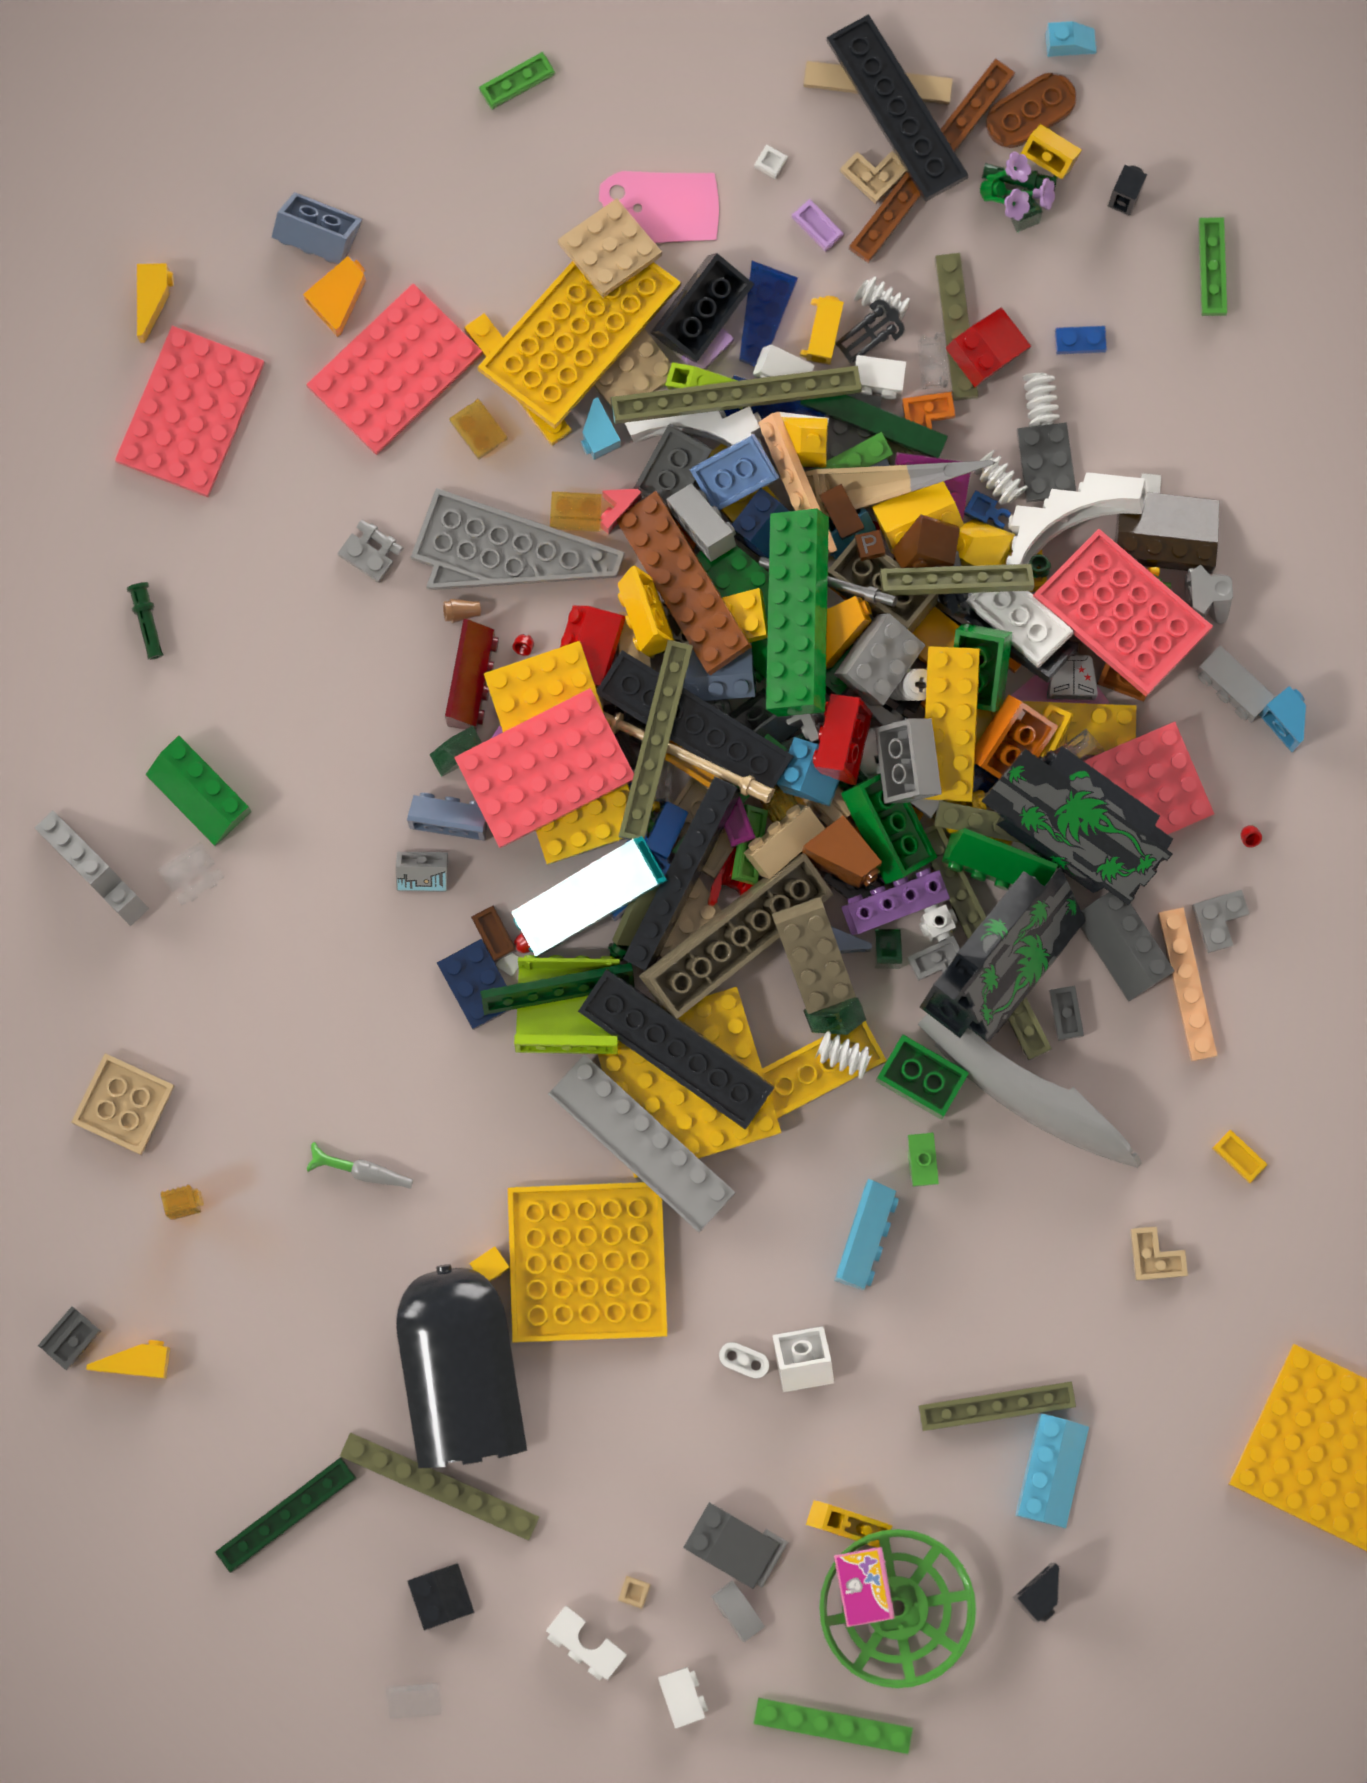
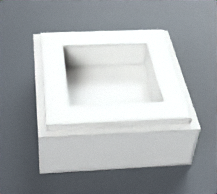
[754,144,788,179]

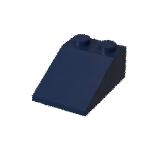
[732,488,789,558]

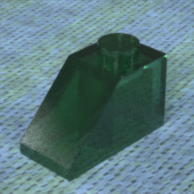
[429,726,482,777]
[803,997,867,1035]

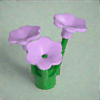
[980,152,1055,220]

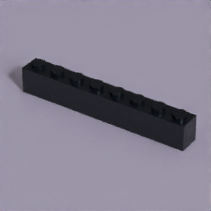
[623,776,741,971]

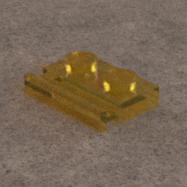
[449,398,508,460]
[550,491,602,532]

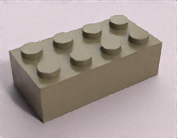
[828,538,938,633]
[772,897,856,1014]

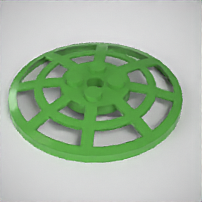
[819,1529,976,1688]

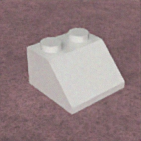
[773,1326,834,1392]

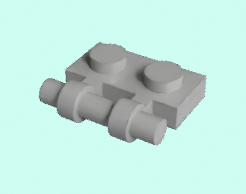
[338,520,403,583]

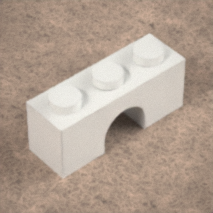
[546,1606,627,1680]

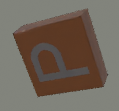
[855,530,886,561]

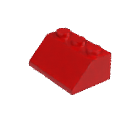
[560,605,625,688]
[813,694,873,785]

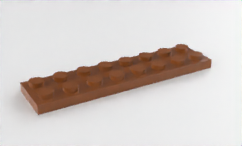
[617,491,752,676]

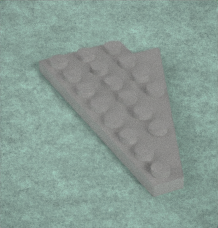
[411,488,625,590]

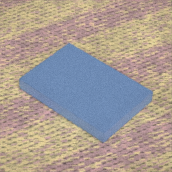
[690,434,779,510]

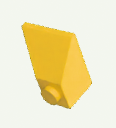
[782,417,828,468]
[957,519,1016,566]

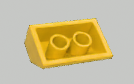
[871,481,964,555]
[617,566,675,657]

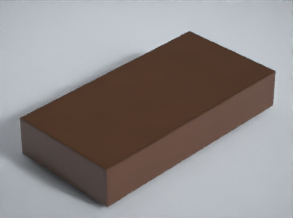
[819,484,864,540]
[471,905,517,962]

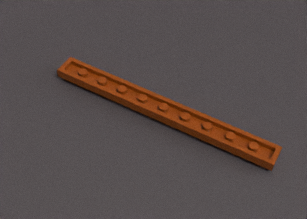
[849,58,1015,263]

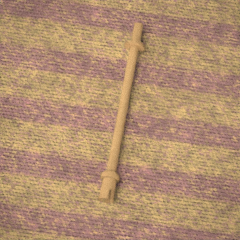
[604,712,774,803]

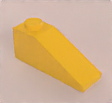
[137,263,174,343]
[86,1340,170,1379]
[806,1500,892,1548]

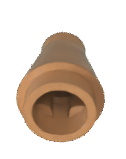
[443,599,481,623]

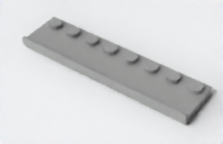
[548,1054,736,1232]

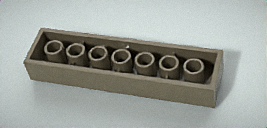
[639,853,834,1019]

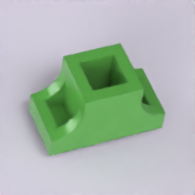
[908,1133,939,1187]

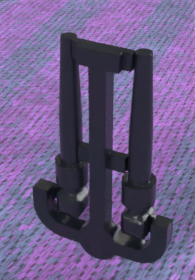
[835,299,905,364]

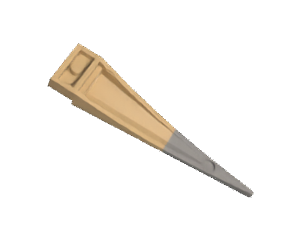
[805,460,996,519]

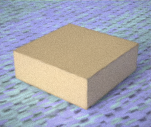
[618,1576,651,1609]

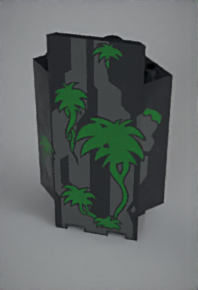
[981,746,1173,905]
[919,867,1086,1043]

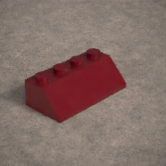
[445,619,499,732]

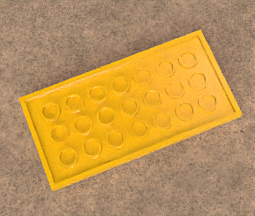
[478,261,681,429]
[484,641,630,865]

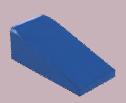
[646,801,688,860]

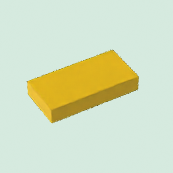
[1212,1129,1268,1184]

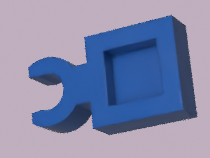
[964,490,1011,529]

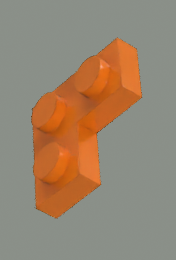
[902,392,955,429]

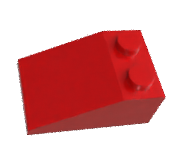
[945,307,1031,387]

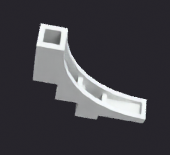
[625,406,774,487]
[1006,472,1147,565]

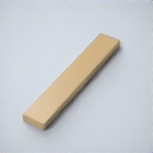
[803,61,953,105]

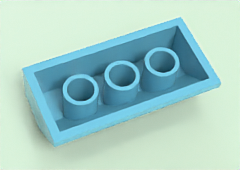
[834,1179,899,1290]
[1015,1413,1089,1528]

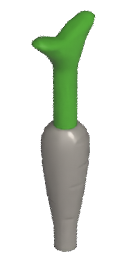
[307,1142,413,1189]

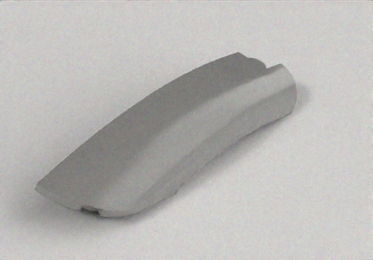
[918,1014,1141,1168]

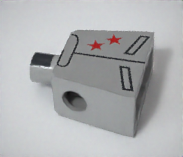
[1047,641,1098,700]

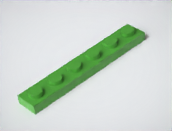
[753,1698,913,1754]

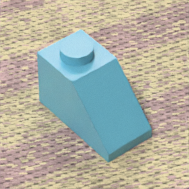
[1045,21,1097,57]
[580,397,621,460]

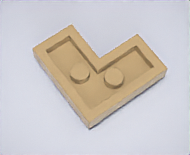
[840,151,907,204]
[1130,1227,1188,1281]

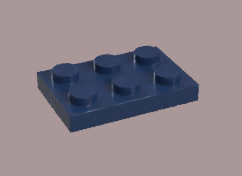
[437,939,510,1030]

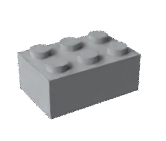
[834,613,926,706]
[875,719,942,803]

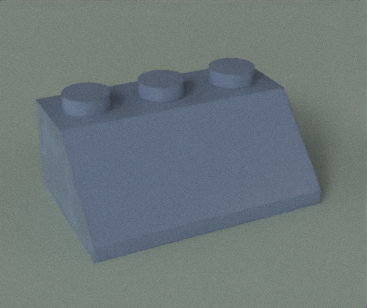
[271,192,362,264]
[683,642,756,701]
[407,793,487,841]

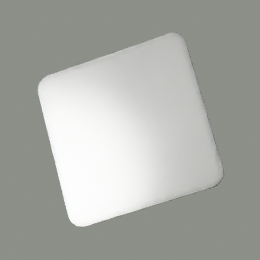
[1141,473,1161,494]
[496,953,518,976]

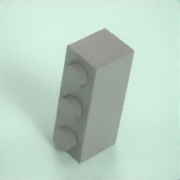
[667,483,736,561]
[1196,645,1275,723]

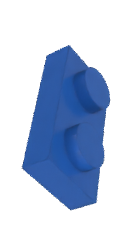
[1055,326,1107,354]

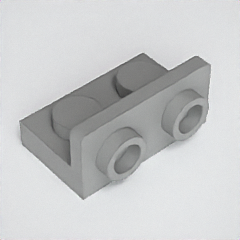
[786,713,824,744]

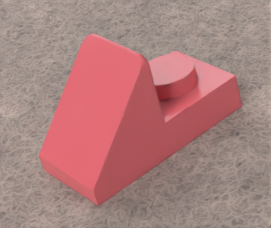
[600,489,641,534]

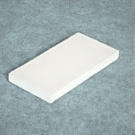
[966,591,1074,668]

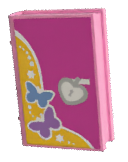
[834,1547,895,1627]

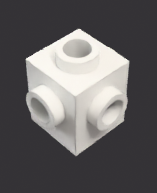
[919,904,958,942]

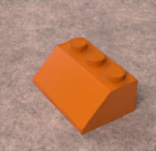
[975,694,1058,779]

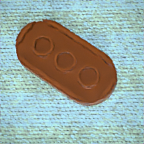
[986,73,1076,148]

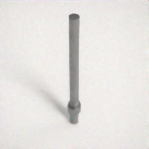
[759,557,897,606]

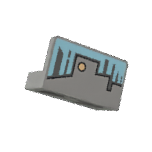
[396,852,448,892]

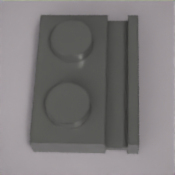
[38,1306,101,1370]

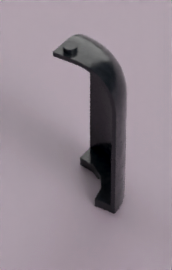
[396,1264,527,1468]

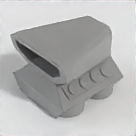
[1184,565,1233,624]

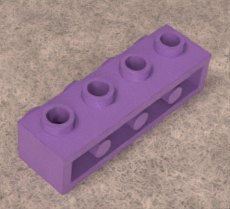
[841,868,950,935]

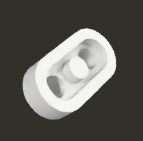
[719,1342,769,1379]

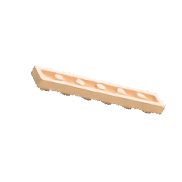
[758,412,837,556]
[1158,907,1217,1062]

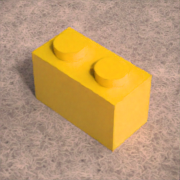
[1020,124,1082,179]

